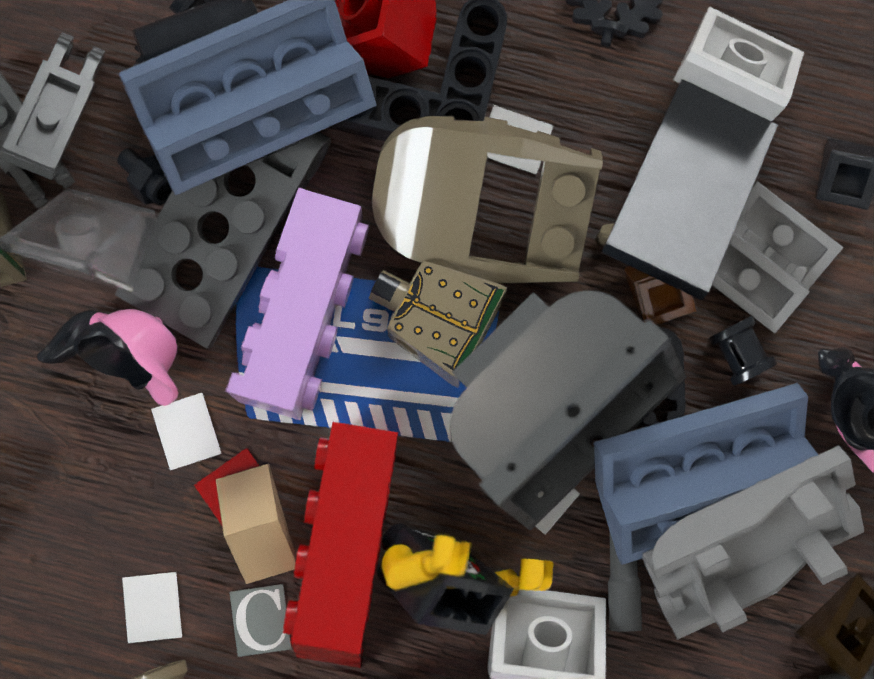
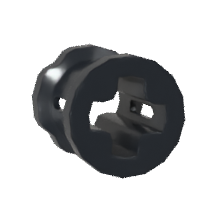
[708,316,777,386]

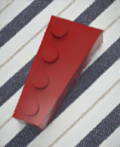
[283,422,398,668]

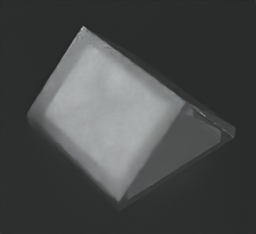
[0,188,156,292]

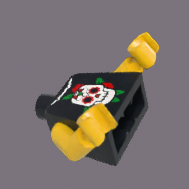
[377,523,553,635]

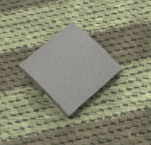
[712,181,843,334]

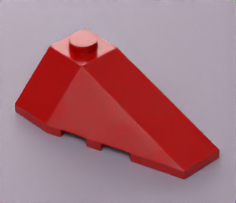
[335,0,437,78]

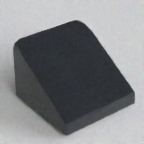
[815,138,874,210]

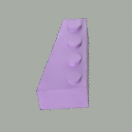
[226,188,369,420]

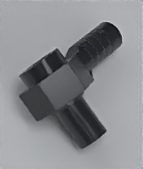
[117,148,172,205]

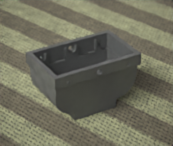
[450,291,687,531]

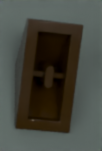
[796,574,874,679]

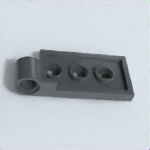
[115,132,331,349]

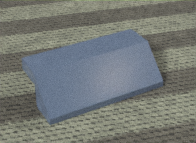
[118,0,377,196]
[594,383,818,565]

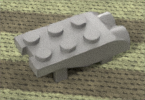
[642,446,864,640]

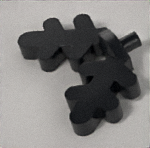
[566,0,663,47]

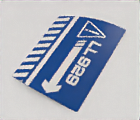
[236,267,499,442]

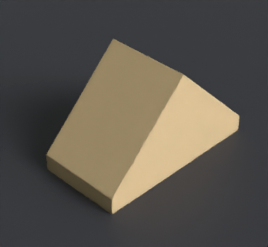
[216,464,296,584]

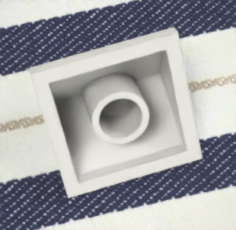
[673,7,804,121]
[487,590,606,679]

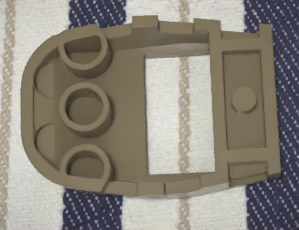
[372,116,603,283]

